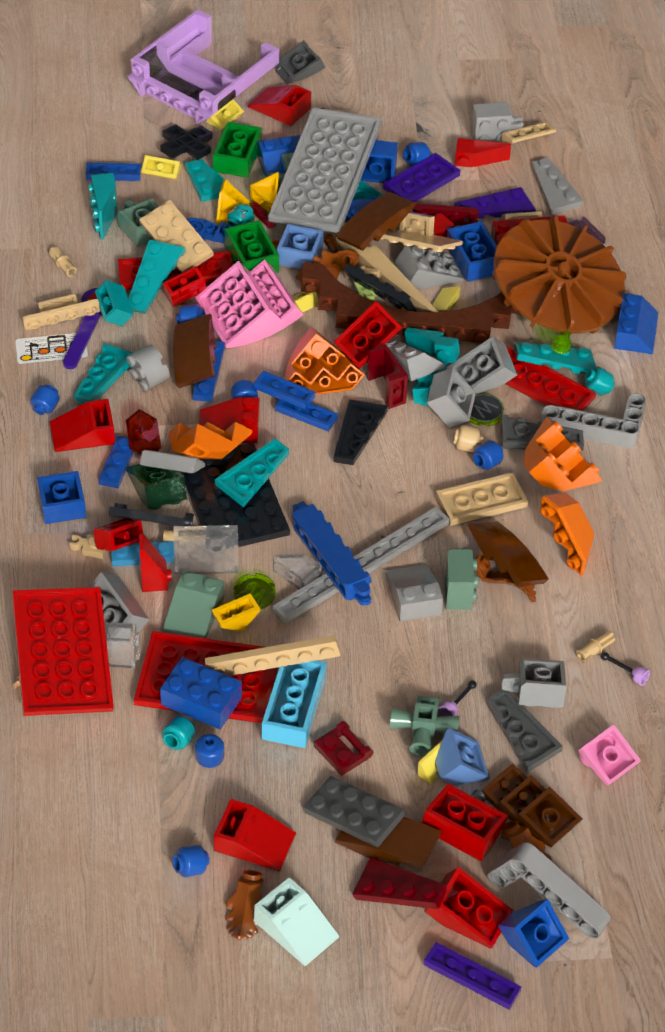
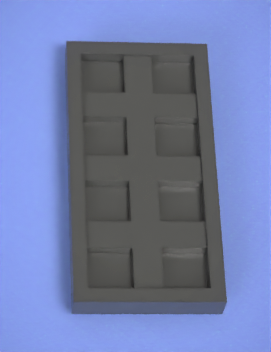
[303,776,405,848]

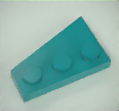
[185,159,225,202]

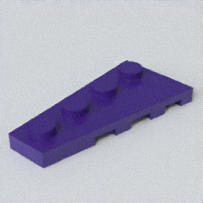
[454,187,536,219]

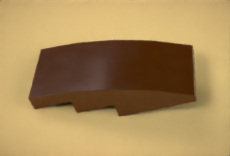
[335,192,416,251]
[173,314,217,388]
[467,521,549,586]
[481,763,583,848]
[335,817,442,871]

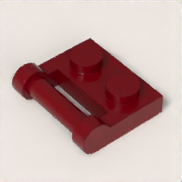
[314,721,374,776]

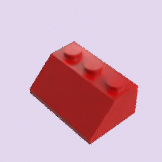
[334,301,402,369]
[422,783,508,862]

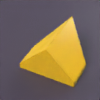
[250,172,279,213]
[216,180,251,224]
[211,593,260,632]

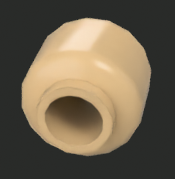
[453,425,484,453]

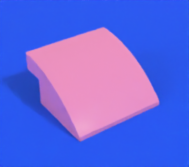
[195,259,304,348]

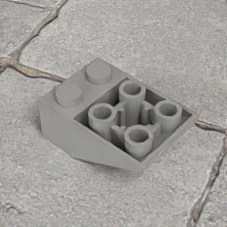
[395,246,464,290]

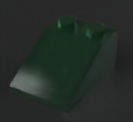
[126,464,187,510]

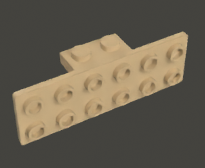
[380,212,462,252]

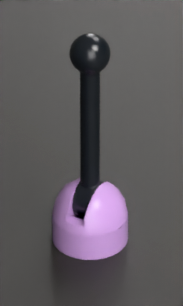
[601,652,650,686]
[438,680,477,717]

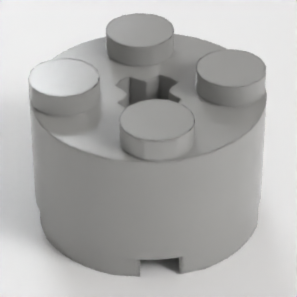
[126,345,170,392]

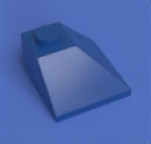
[498,899,570,967]

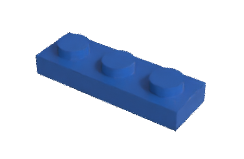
[85,163,141,181]
[253,371,315,410]
[275,399,338,432]
[99,436,137,489]

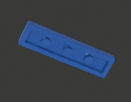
[193,341,225,402]

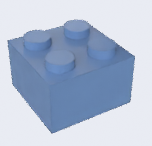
[277,224,324,269]

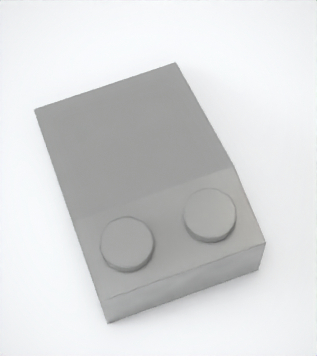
[446,336,517,394]
[385,564,443,621]

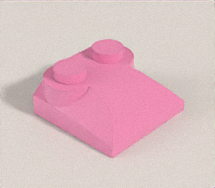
[578,724,641,786]

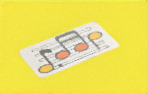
[15,333,88,364]

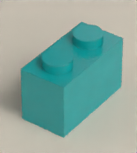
[95,280,134,327]

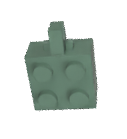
[118,198,159,247]
[444,548,478,610]

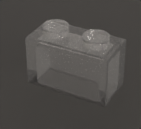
[107,622,141,668]

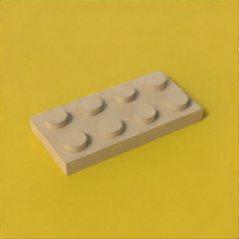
[139,200,214,273]
[436,472,528,526]

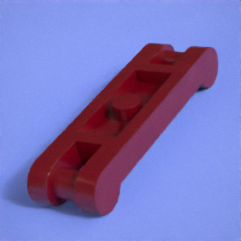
[413,203,479,226]

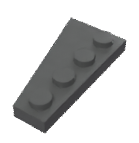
[501,414,584,451]
[487,689,563,773]

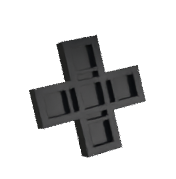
[160,124,213,160]

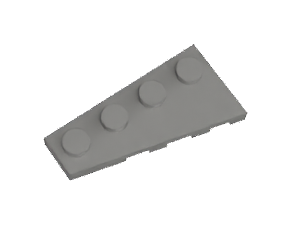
[532,157,583,215]

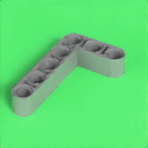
[541,393,646,448]
[487,842,611,939]

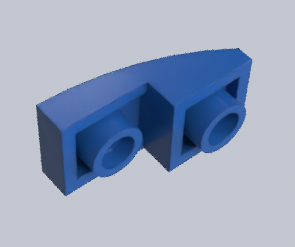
[203,219,233,243]

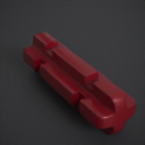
[249,202,276,229]

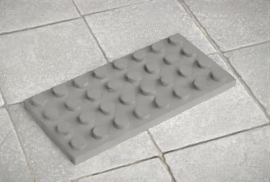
[268,108,382,233]

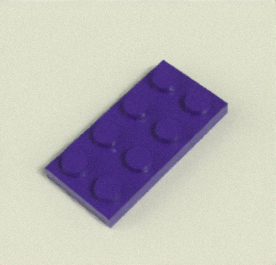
[383,152,461,203]

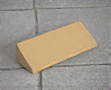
[501,122,556,143]

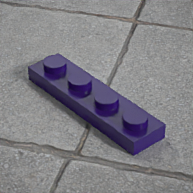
[424,942,522,1010]

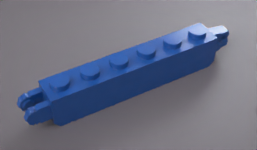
[292,501,372,606]

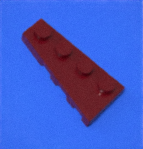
[352,857,447,909]

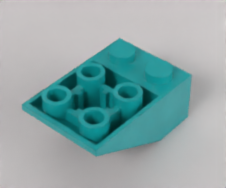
[88,173,118,240]

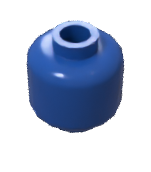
[403,142,431,166]
[176,304,206,324]
[231,380,259,399]
[30,384,60,415]
[473,440,503,470]
[195,734,225,768]
[173,844,210,877]

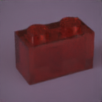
[126,409,162,456]

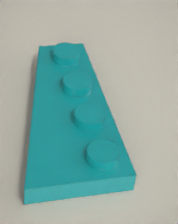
[128,239,186,314]
[514,342,596,374]
[74,343,133,404]
[215,438,289,507]

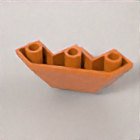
[284,327,365,395]
[523,417,602,491]
[169,422,252,459]
[540,493,595,575]

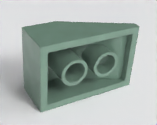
[162,570,225,638]

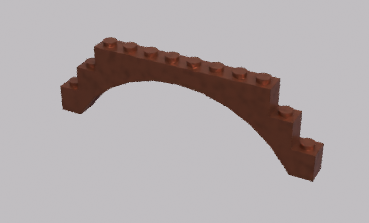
[301,262,521,343]

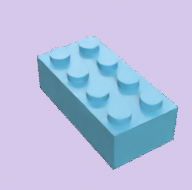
[262,660,327,748]

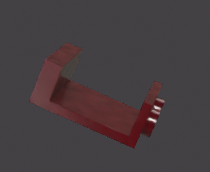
[367,345,408,409]

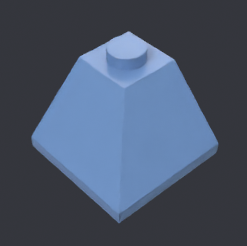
[435,728,490,786]

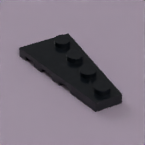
[344,264,417,312]
[333,400,388,465]

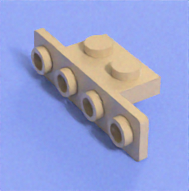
[23,294,100,330]

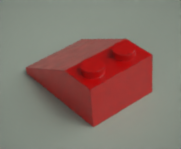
[199,397,260,443]
[424,867,514,949]

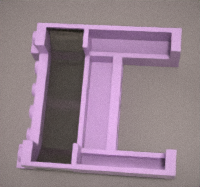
[127,9,279,125]

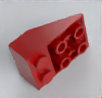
[248,85,311,126]
[49,399,115,452]
[214,799,296,872]

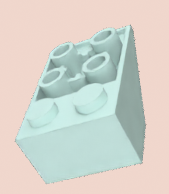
[254,878,339,966]

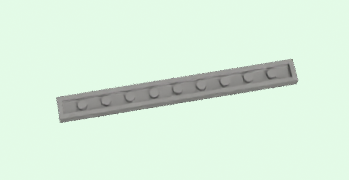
[272,507,450,624]

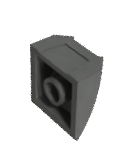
[276,40,326,84]

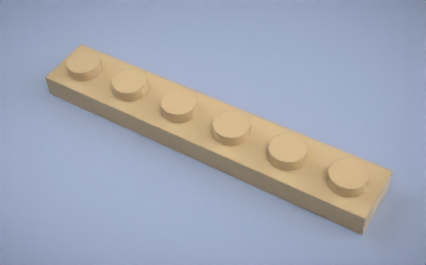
[205,635,341,676]

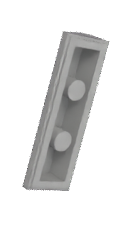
[140,450,205,473]

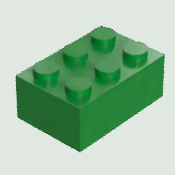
[213,121,262,178]
[224,220,279,273]

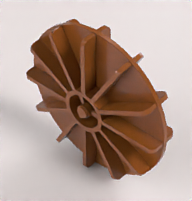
[492,215,626,338]

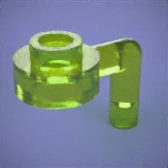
[551,330,572,354]

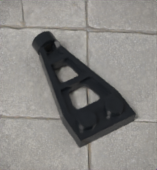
[108,503,194,530]

